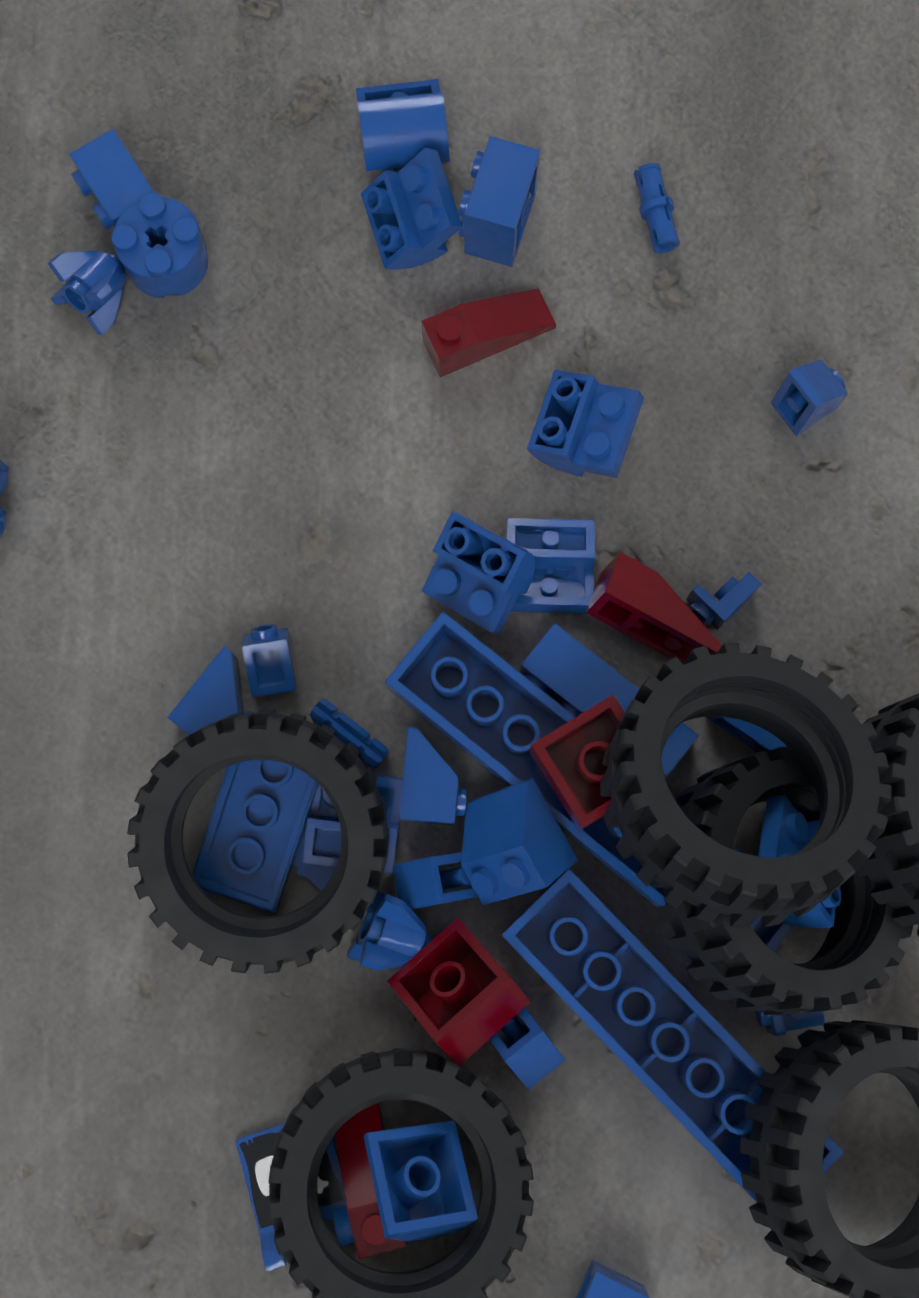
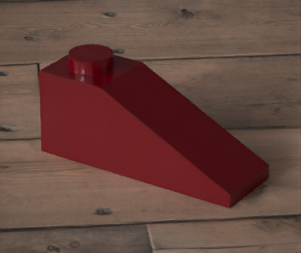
[421,288,556,377]
[586,552,722,664]
[335,1103,408,1259]

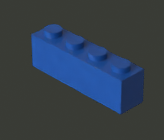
[520,623,699,779]

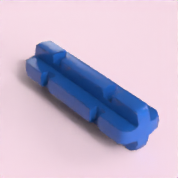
[309,698,389,768]

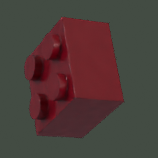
[529,694,666,831]
[387,917,531,1066]

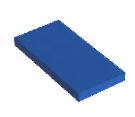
[192,711,319,914]

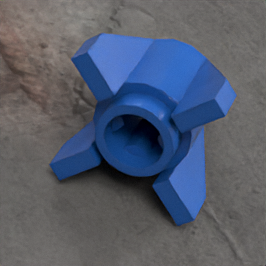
[47,250,126,335]
[347,891,431,971]

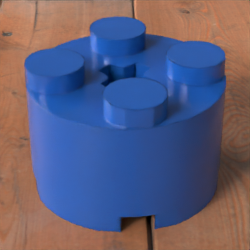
[111,193,208,298]

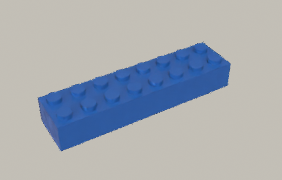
[501,869,844,1203]

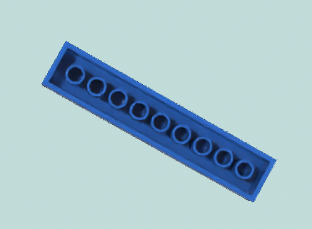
[385,612,793,952]

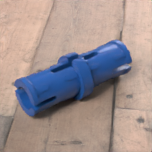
[634,163,680,253]

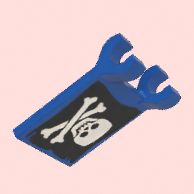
[235,1123,355,1271]

